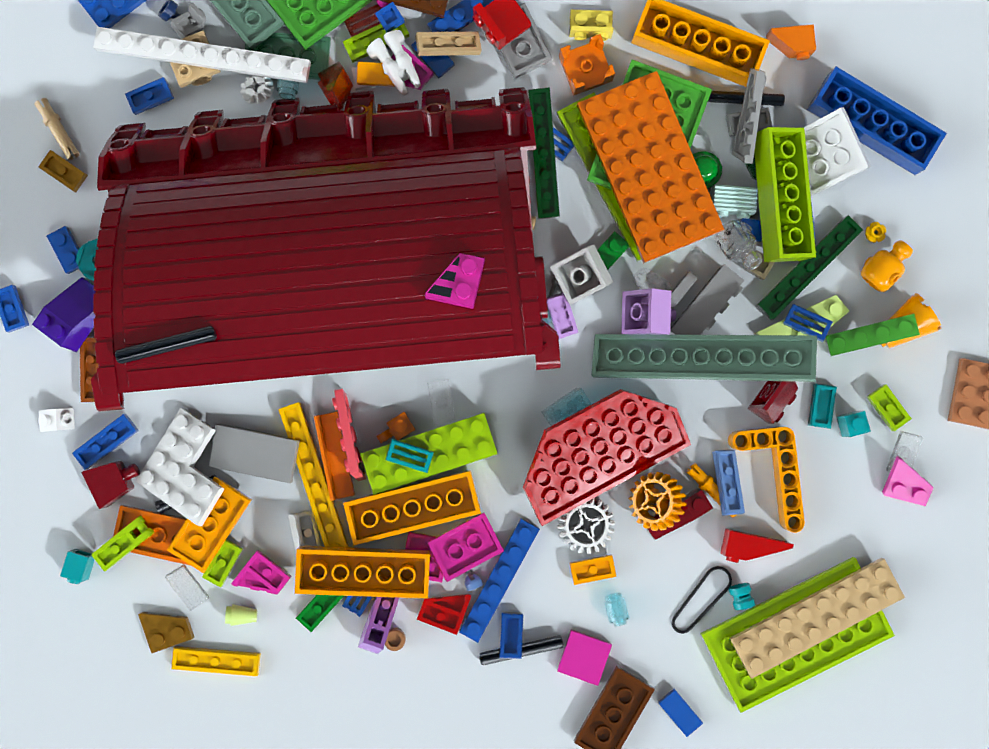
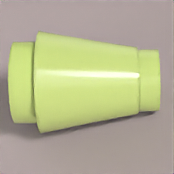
[225,604,257,626]

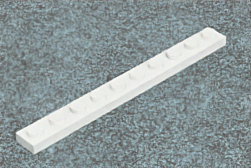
[93,27,311,83]

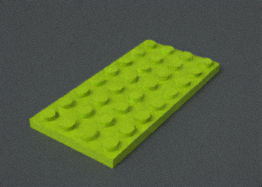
[700,557,895,713]

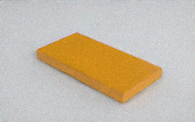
[167,476,252,573]

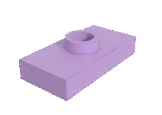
[547,292,579,339]

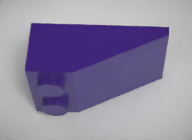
[32,277,95,352]

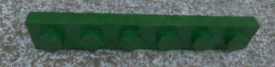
[528,87,560,219]
[756,215,863,320]

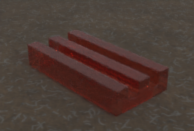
[344,4,382,37]

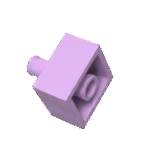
[622,288,676,335]

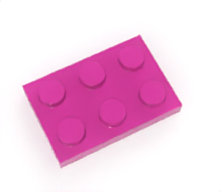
[427,513,504,582]

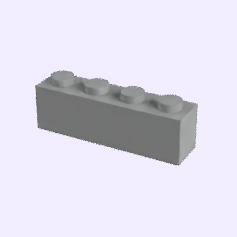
[670,264,744,335]

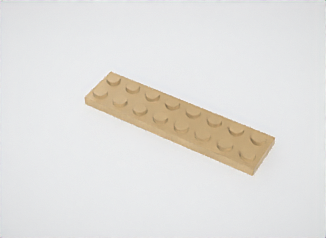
[729,558,905,679]

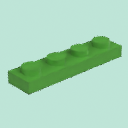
[826,313,920,356]

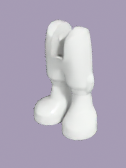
[366,30,421,95]

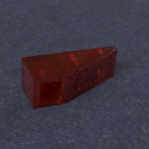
[317,62,353,110]

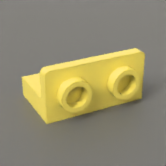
[569,9,613,41]

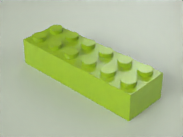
[754,127,816,262]
[360,413,498,495]

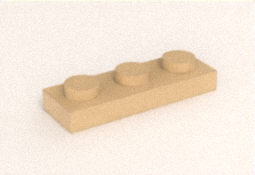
[415,32,482,56]

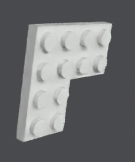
[136,408,225,526]

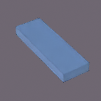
[712,449,745,516]

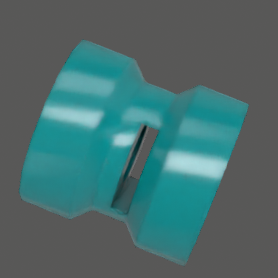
[729,583,755,610]

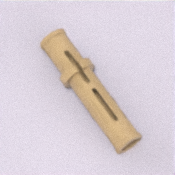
[34,98,80,160]

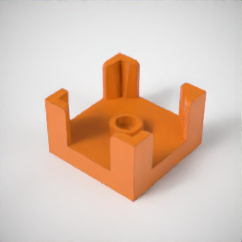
[559,34,616,96]

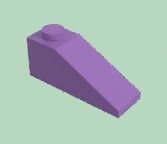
[358,597,400,654]

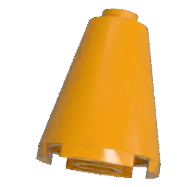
[880,293,942,348]

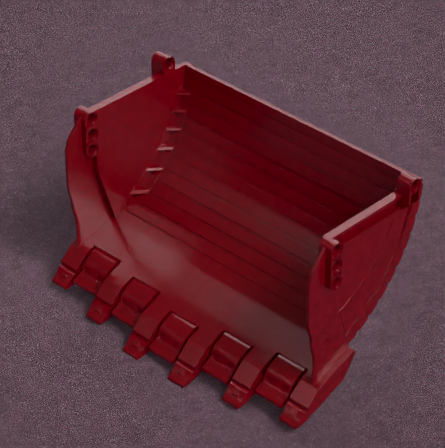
[91,87,561,412]

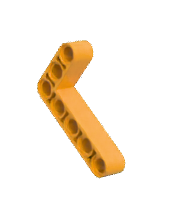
[728,427,805,533]

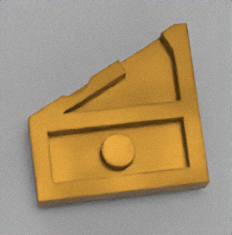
[138,612,194,653]

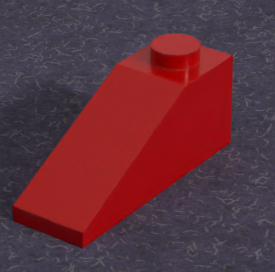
[720,528,794,563]

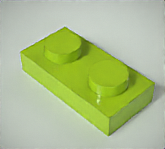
[867,384,912,431]
[202,539,243,587]

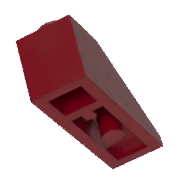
[648,488,713,540]

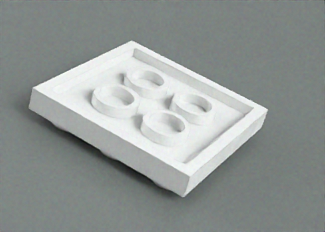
[804,107,871,196]

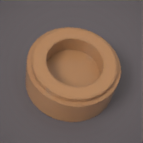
[385,628,406,651]

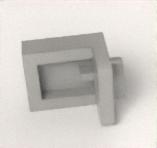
[170,3,206,39]

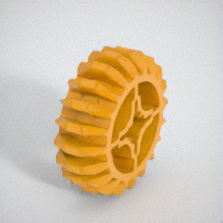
[628,472,686,531]

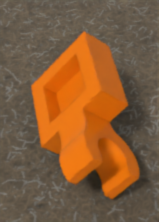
[376,412,416,444]

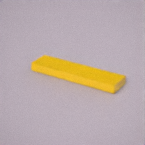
[171,646,261,676]

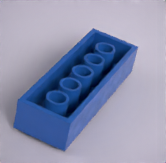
[806,66,947,175]

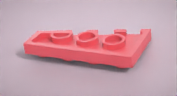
[332,389,366,481]

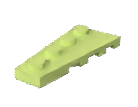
[756,295,849,335]

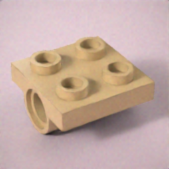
[170,31,221,88]

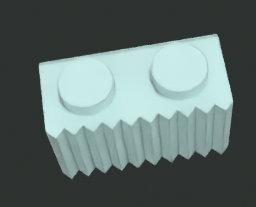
[711,184,758,219]

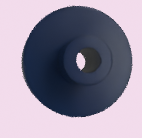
[158,0,181,21]

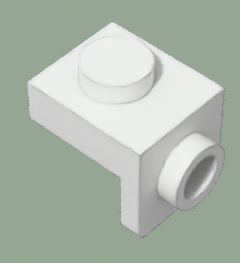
[38,408,75,432]

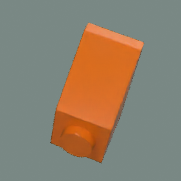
[766,24,816,60]

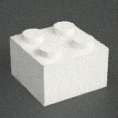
[550,244,614,305]

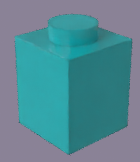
[836,411,871,437]
[60,549,95,584]

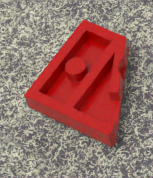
[417,594,472,635]

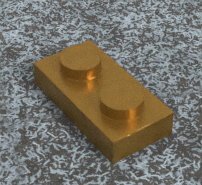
[38,150,88,192]

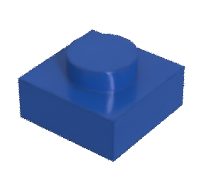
[375,2,405,33]

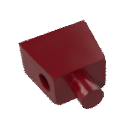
[81,461,140,509]

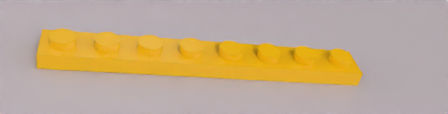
[279,402,349,547]

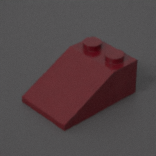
[747,381,798,424]

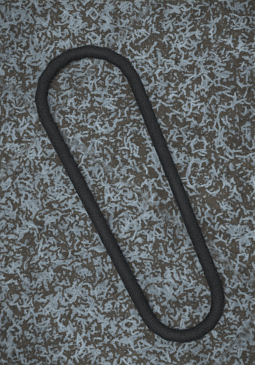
[672,566,732,634]

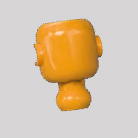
[861,240,913,292]

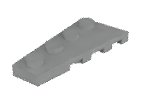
[732,68,766,164]

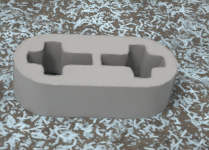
[671,271,698,309]

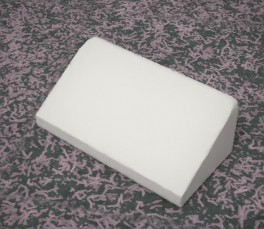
[288,510,321,552]

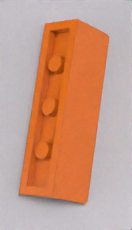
[314,412,355,501]

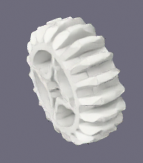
[557,498,615,554]

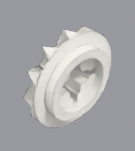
[240,75,274,104]

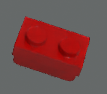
[472,0,531,50]

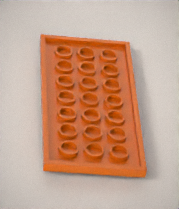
[577,71,724,264]

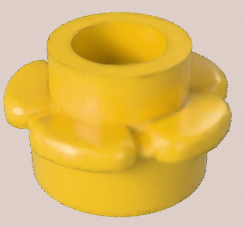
[865,222,886,243]

